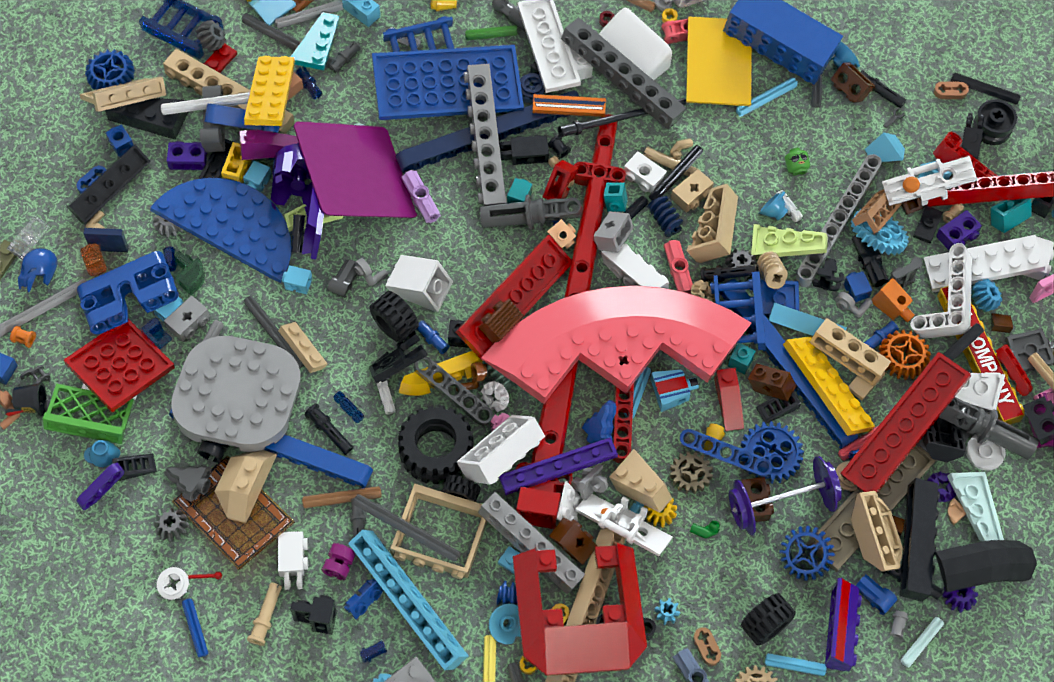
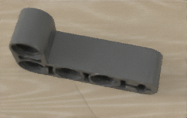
[200,85,225,153]

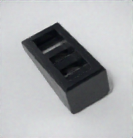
[756,391,801,424]
[112,453,157,481]

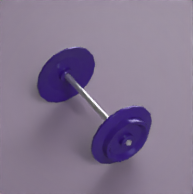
[728,456,842,536]

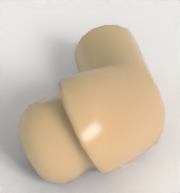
[670,138,693,160]

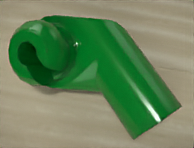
[690,521,720,539]

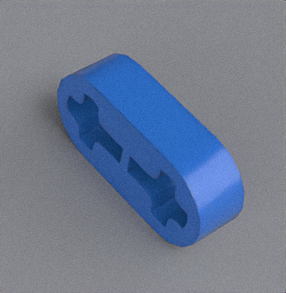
[77,166,106,194]

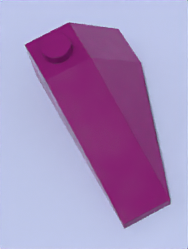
[238,130,299,160]

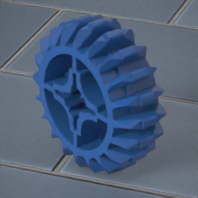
[85,49,135,90]
[780,526,835,581]

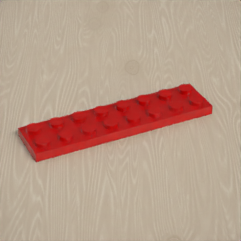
[456,235,572,360]
[840,352,971,493]

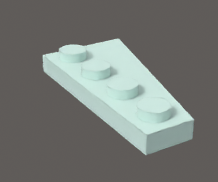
[947,472,1004,542]

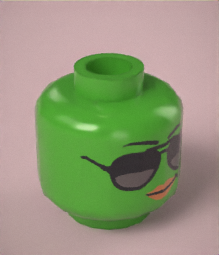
[785,148,810,176]

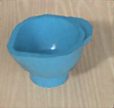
[832,42,860,68]
[759,191,788,221]
[84,440,121,468]

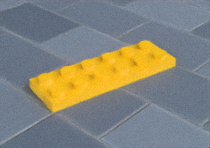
[244,56,295,126]
[783,336,875,436]

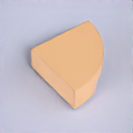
[948,498,966,525]

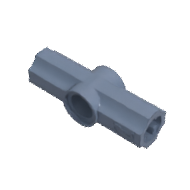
[672,648,709,682]

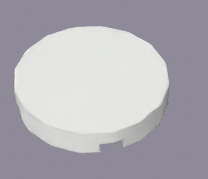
[966,435,1006,470]

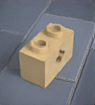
[671,169,714,213]

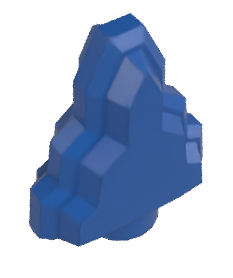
[582,400,616,444]

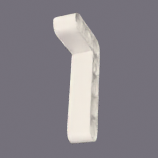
[910,243,972,339]

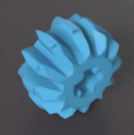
[971,279,1002,312]

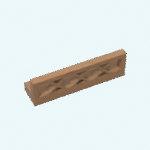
[852,189,902,234]

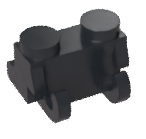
[813,258,844,291]

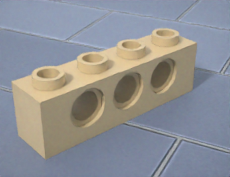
[809,318,891,386]

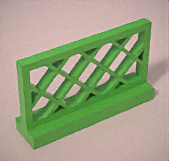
[43,384,134,444]

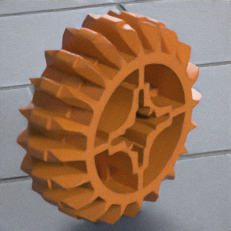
[879,329,931,380]

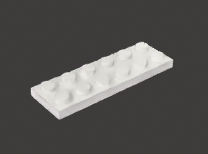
[517,0,581,93]
[924,235,1046,293]

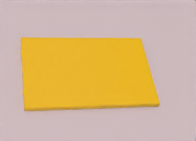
[686,16,752,106]

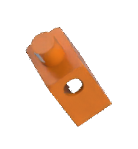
[871,278,915,323]

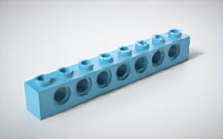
[348,530,468,670]

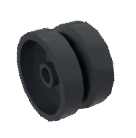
[972,99,1017,145]

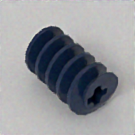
[647,196,684,237]

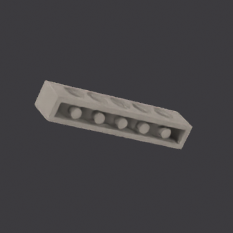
[478,492,585,594]

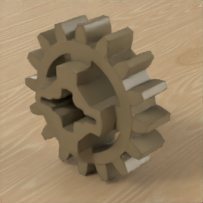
[670,451,713,494]

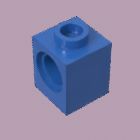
[105,124,133,157]
[843,271,872,302]

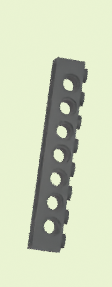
[561,17,686,130]

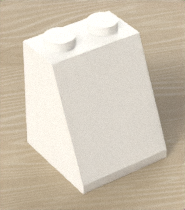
[385,255,453,312]

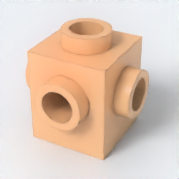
[547,219,576,249]

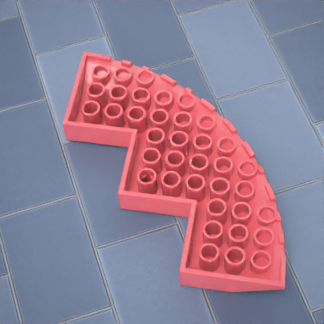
[481,286,751,404]

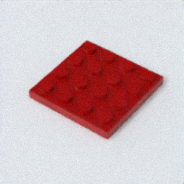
[64,319,175,412]

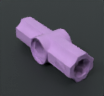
[402,170,441,223]

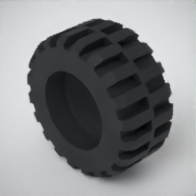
[398,405,474,484]

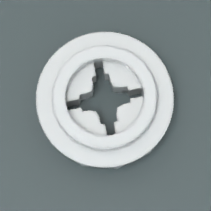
[481,381,509,412]
[157,567,190,600]

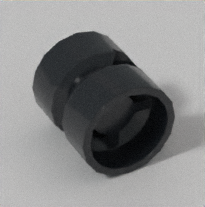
[197,440,229,463]

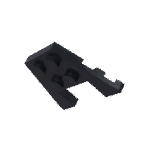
[369,331,428,383]

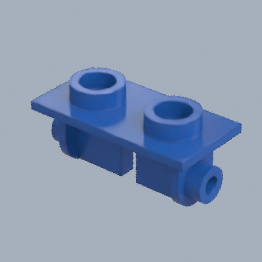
[344,578,384,619]

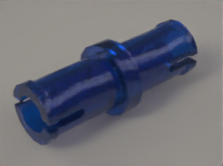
[296,66,323,99]

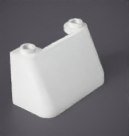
[599,7,672,80]

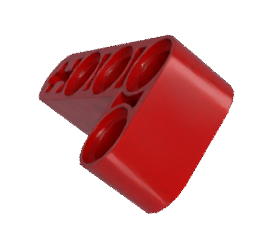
[933,132,997,178]

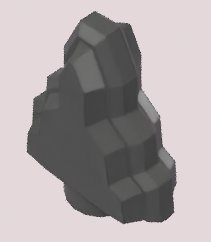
[164,465,211,502]

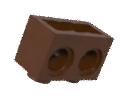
[831,62,875,103]
[741,477,774,522]

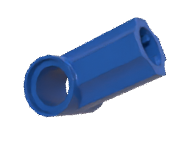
[856,574,898,615]

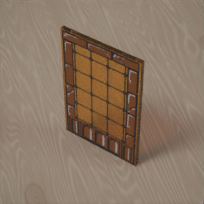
[172,455,295,570]

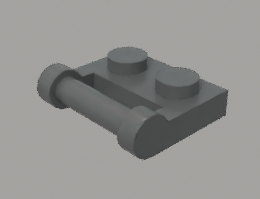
[887,257,922,288]

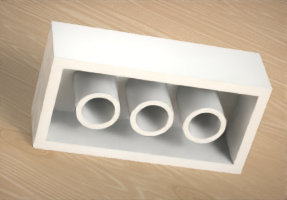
[457,415,545,484]

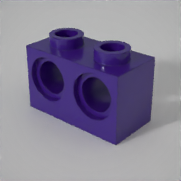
[167,141,208,170]
[936,210,982,251]

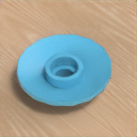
[489,603,521,644]

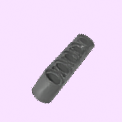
[413,356,493,425]

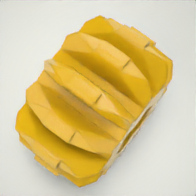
[644,498,677,528]

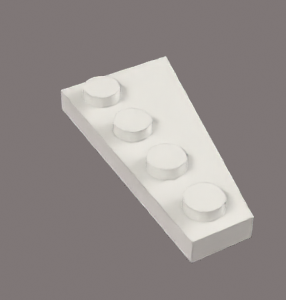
[955,372,1005,411]

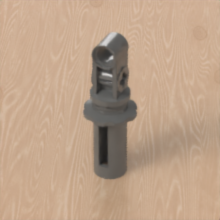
[480,195,583,230]
[939,397,1039,460]

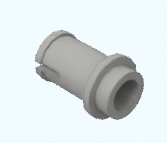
[890,611,909,638]

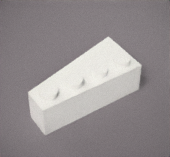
[601,244,669,289]

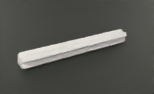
[161,93,250,115]

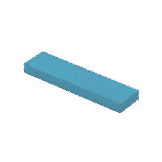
[768,303,847,336]

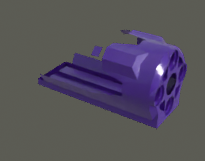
[271,143,324,260]

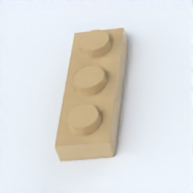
[278,322,327,373]

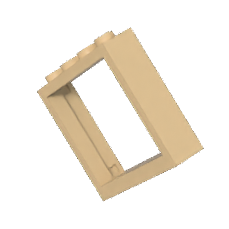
[390,483,488,579]

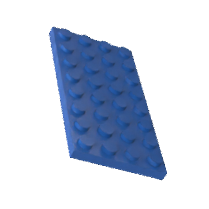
[372,45,524,120]

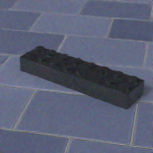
[67,145,151,224]

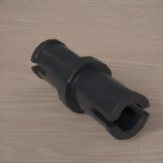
[290,214,305,253]

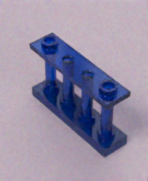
[139,0,224,59]

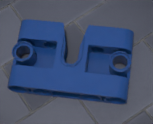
[77,251,179,334]

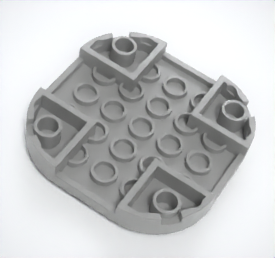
[171,336,301,452]

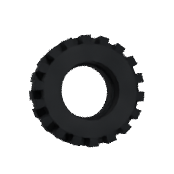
[369,291,419,342]
[740,593,796,646]

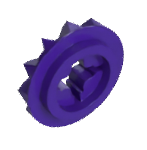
[927,471,956,502]

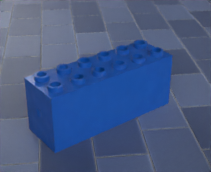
[723,0,843,85]

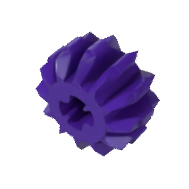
[942,586,978,613]

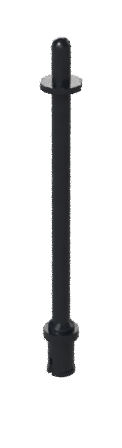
[558,98,686,138]

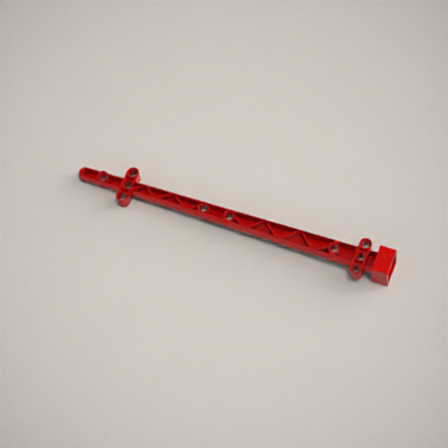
[516,114,626,529]

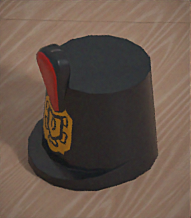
[5,383,47,417]

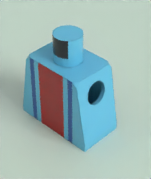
[650,370,699,412]

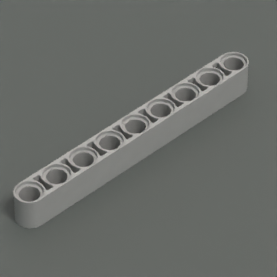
[795,154,881,287]

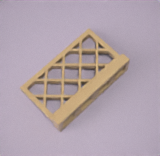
[80,77,166,112]

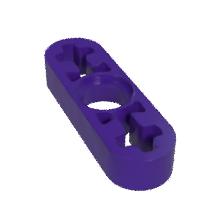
[76,463,125,510]

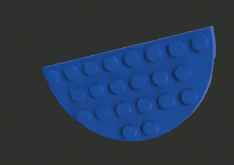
[150,178,291,283]

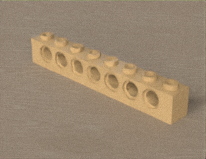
[163,49,295,134]

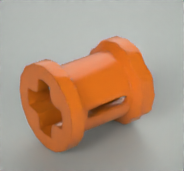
[10,326,36,348]

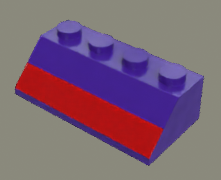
[825,578,862,672]

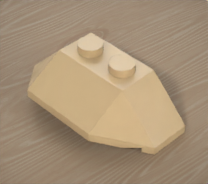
[215,450,277,524]
[851,491,903,572]

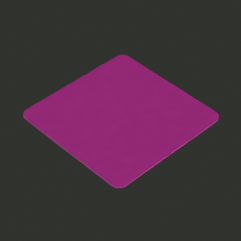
[294,121,417,218]

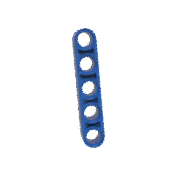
[680,429,773,477]

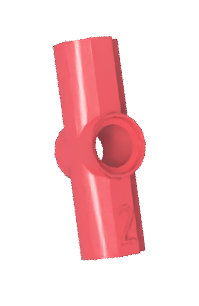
[664,240,693,294]

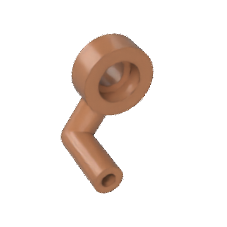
[0,390,20,430]

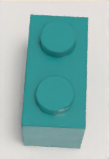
[990,198,1032,233]

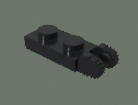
[961,113,984,161]

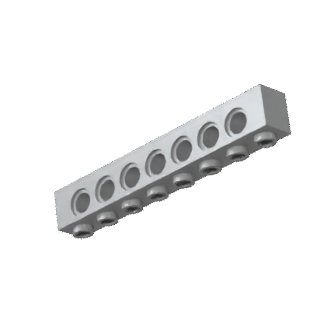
[464,64,506,206]

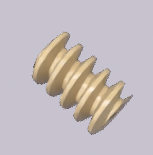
[757,251,788,289]

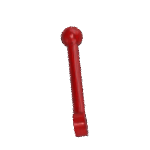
[188,571,222,579]

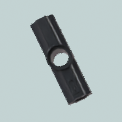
[852,235,889,287]

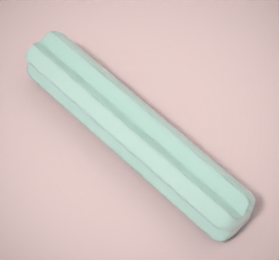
[900,617,944,667]

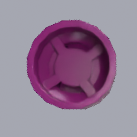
[321,543,356,581]

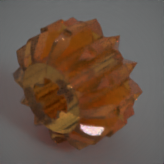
[80,243,107,276]

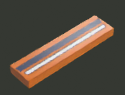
[533,94,606,117]

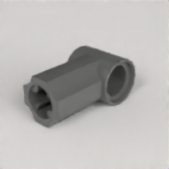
[328,259,357,298]

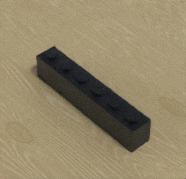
[900,478,940,602]

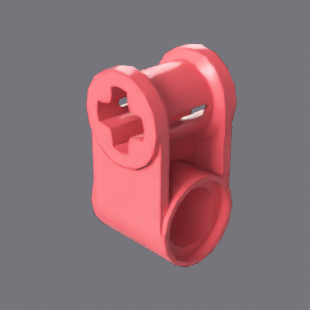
[661,19,688,44]

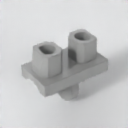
[572,464,608,500]

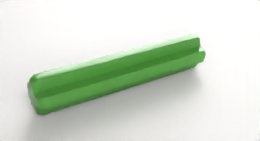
[465,25,517,40]

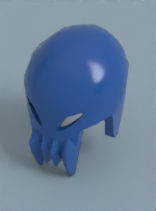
[18,248,58,292]

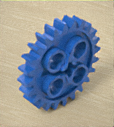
[740,421,804,484]

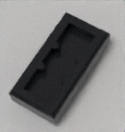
[913,205,943,244]

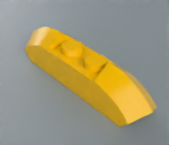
[398,351,487,396]

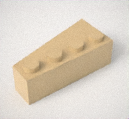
[687,184,738,263]

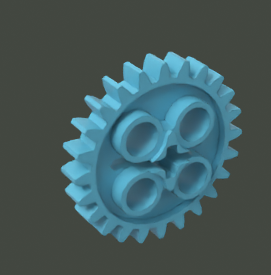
[851,209,909,255]

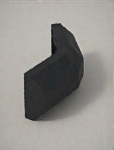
[924,371,969,462]
[935,540,1037,593]

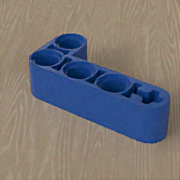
[205,103,280,133]

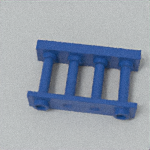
[383,16,454,52]
[710,272,766,350]

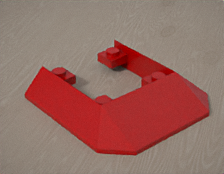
[512,543,647,676]

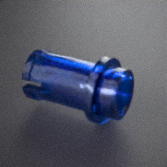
[163,246,178,272]
[359,640,387,663]

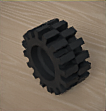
[442,475,481,502]

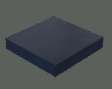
[83,228,129,252]

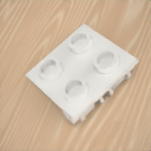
[556,481,582,526]

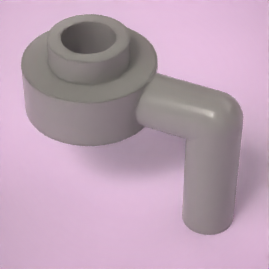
[354,258,388,286]
[835,292,873,318]

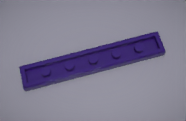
[498,437,618,495]

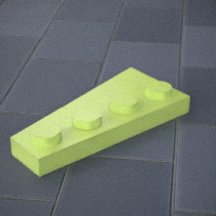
[751,224,828,259]

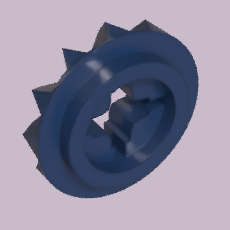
[520,73,545,99]

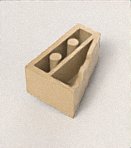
[609,449,672,513]

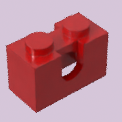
[542,160,579,200]

